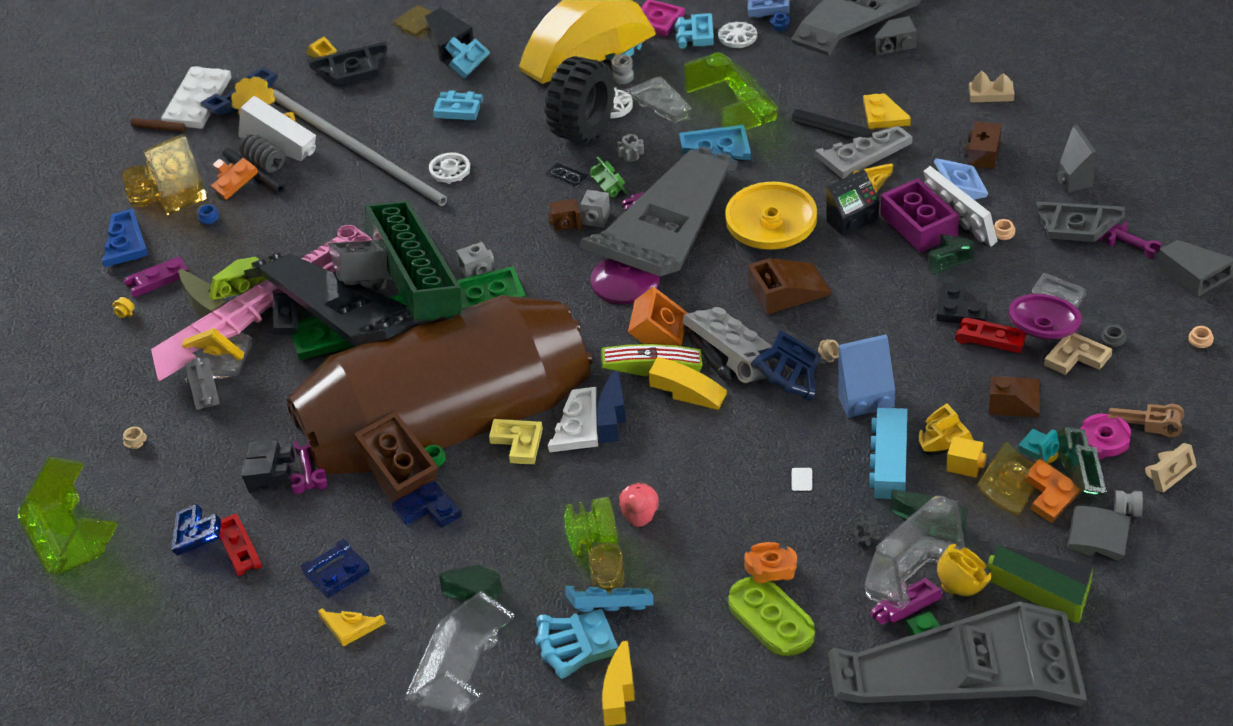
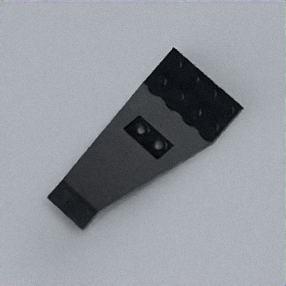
[244,252,433,346]

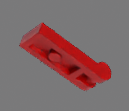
[955,318,1027,353]
[213,513,262,577]

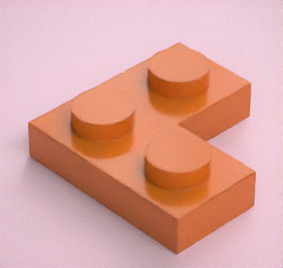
[1023,459,1082,523]

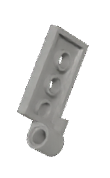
[682,307,771,383]

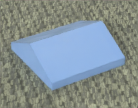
[934,158,988,200]

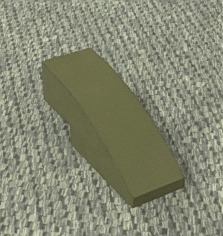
[178,268,225,318]

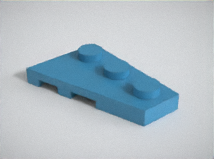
[679,125,751,160]
[565,586,654,612]

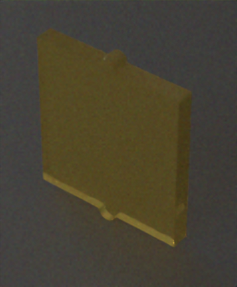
[393,5,432,37]

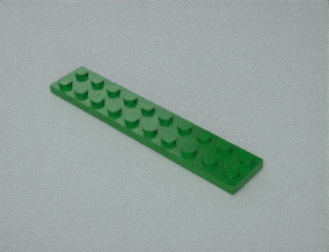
[291,266,526,360]

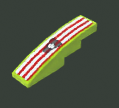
[601,344,702,377]

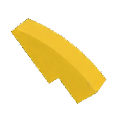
[649,357,727,410]
[602,641,635,726]

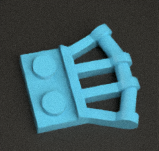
[535,609,618,679]

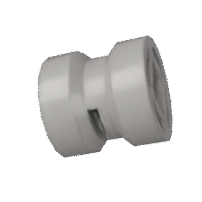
[612,55,634,84]
[1114,490,1143,517]

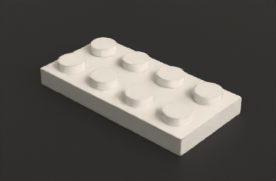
[161,67,231,129]
[923,166,998,247]

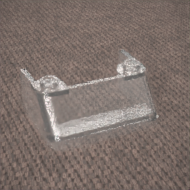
[406,591,515,714]

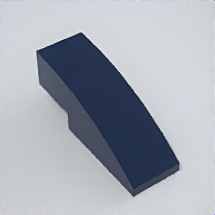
[597,371,626,443]

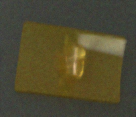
[977,442,1035,515]

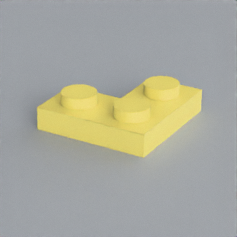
[489,419,543,465]

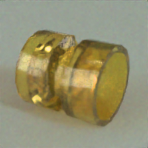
[121,165,156,207]
[589,543,625,592]

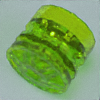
[564,497,618,557]

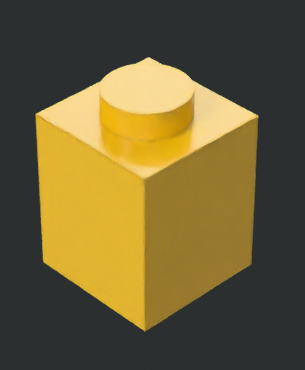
[947,436,987,477]

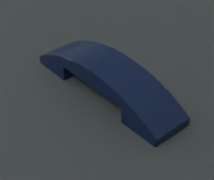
[200,67,277,114]

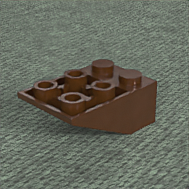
[748,258,832,315]

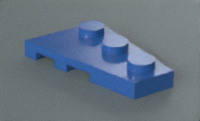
[102,208,148,268]

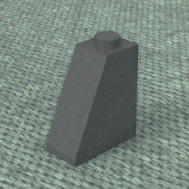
[1158,240,1233,297]

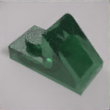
[928,234,975,275]

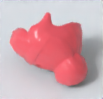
[619,482,659,527]

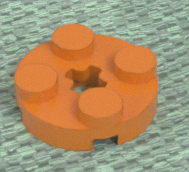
[744,542,797,583]

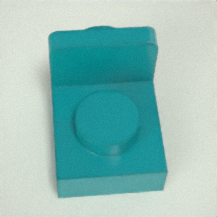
[1018,429,1059,462]

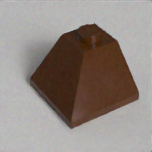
[989,376,1040,417]

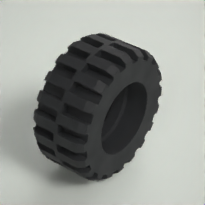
[545,56,616,143]

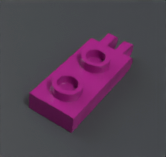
[870,578,942,625]

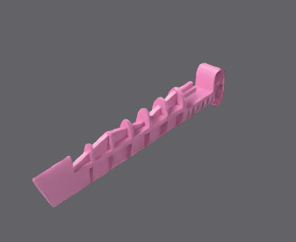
[151,225,372,381]

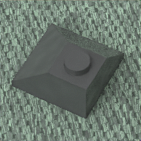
[1057,125,1096,193]

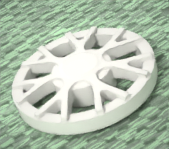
[718,22,757,48]

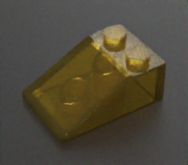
[143,134,206,215]

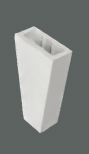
[238,96,316,161]

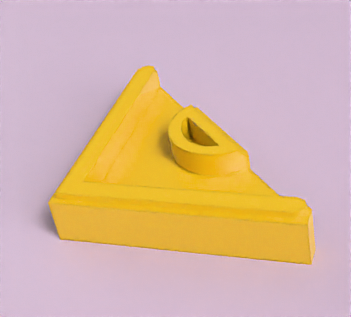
[852,163,893,192]
[182,328,244,361]
[318,609,385,647]

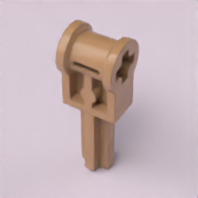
[1108,404,1185,437]

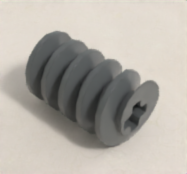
[239,134,285,173]

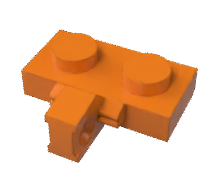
[211,158,258,200]

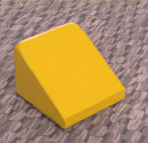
[306,36,337,58]

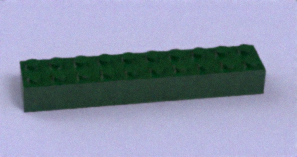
[364,200,462,321]

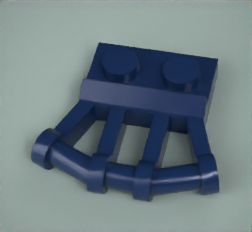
[750,330,821,401]

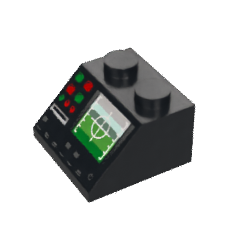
[826,169,880,236]

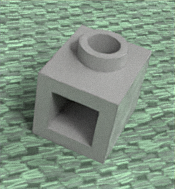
[581,190,610,228]

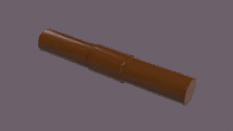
[131,118,185,132]

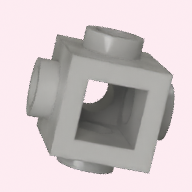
[456,242,494,278]

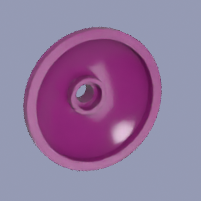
[590,258,660,304]
[1008,294,1082,340]

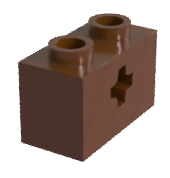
[965,121,1002,169]

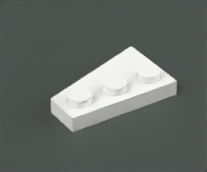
[548,387,598,452]

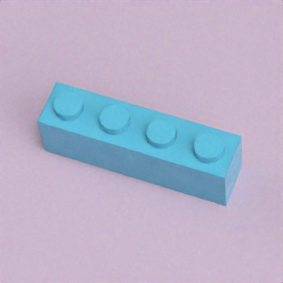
[869,408,907,499]

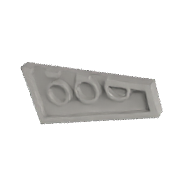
[815,126,912,179]

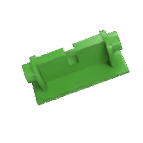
[590,157,627,197]

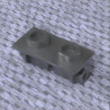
[185,358,220,410]

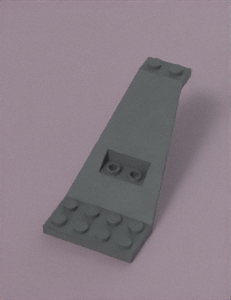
[791,0,921,56]
[579,146,738,276]
[828,601,1087,707]

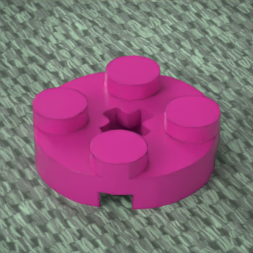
[1079,414,1131,459]

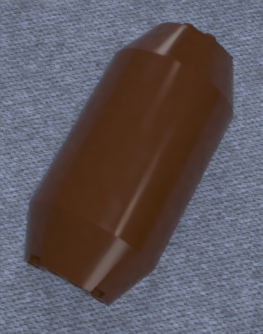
[286,295,593,474]

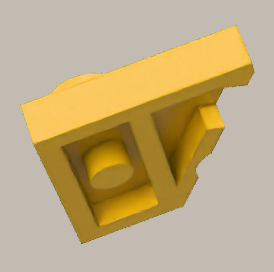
[863,94,911,129]

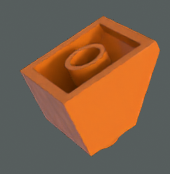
[628,286,688,346]

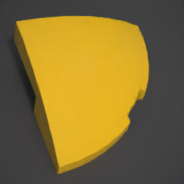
[919,404,973,452]

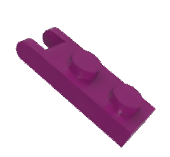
[124,256,189,297]

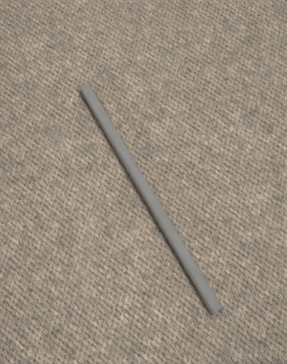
[274,90,447,206]

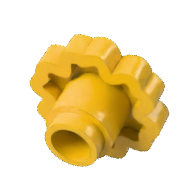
[231,77,275,115]

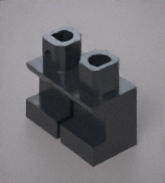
[242,440,295,493]

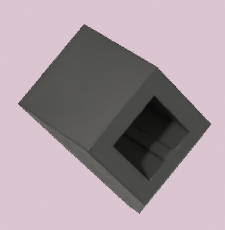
[875,16,917,55]

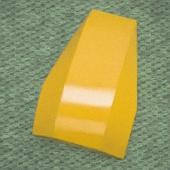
[519,0,656,84]

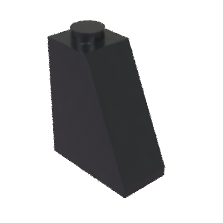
[425,7,474,62]

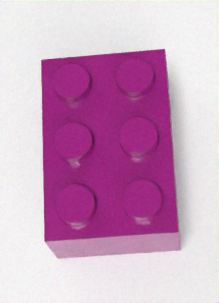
[880,178,959,253]

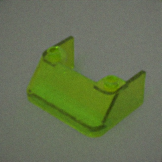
[684,52,778,130]
[18,456,118,575]

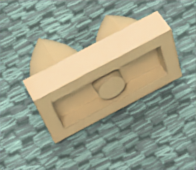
[969,71,1014,102]
[1145,443,1197,493]

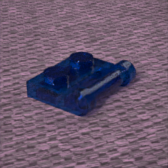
[300,538,370,598]

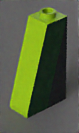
[987,545,1093,623]

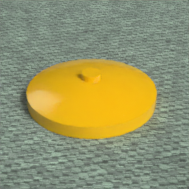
[726,182,817,249]

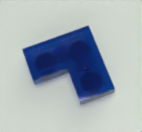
[392,481,462,528]
[171,504,221,556]

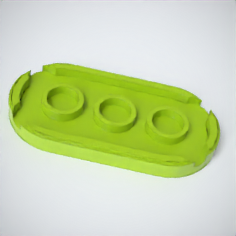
[728,577,815,656]

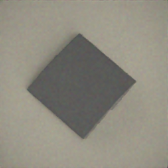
[1067,506,1131,562]

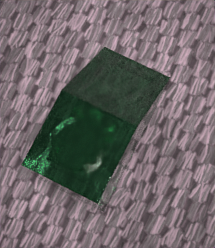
[439,565,502,612]

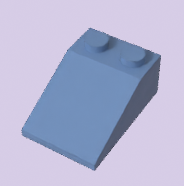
[838,334,895,418]

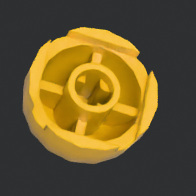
[937,544,992,597]

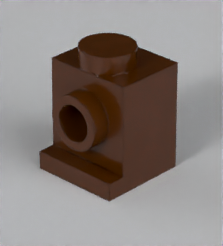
[547,198,582,231]

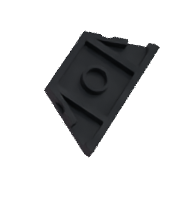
[308,41,387,86]

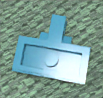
[445,37,490,79]

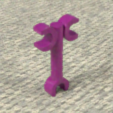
[1098,221,1162,259]
[291,440,328,494]

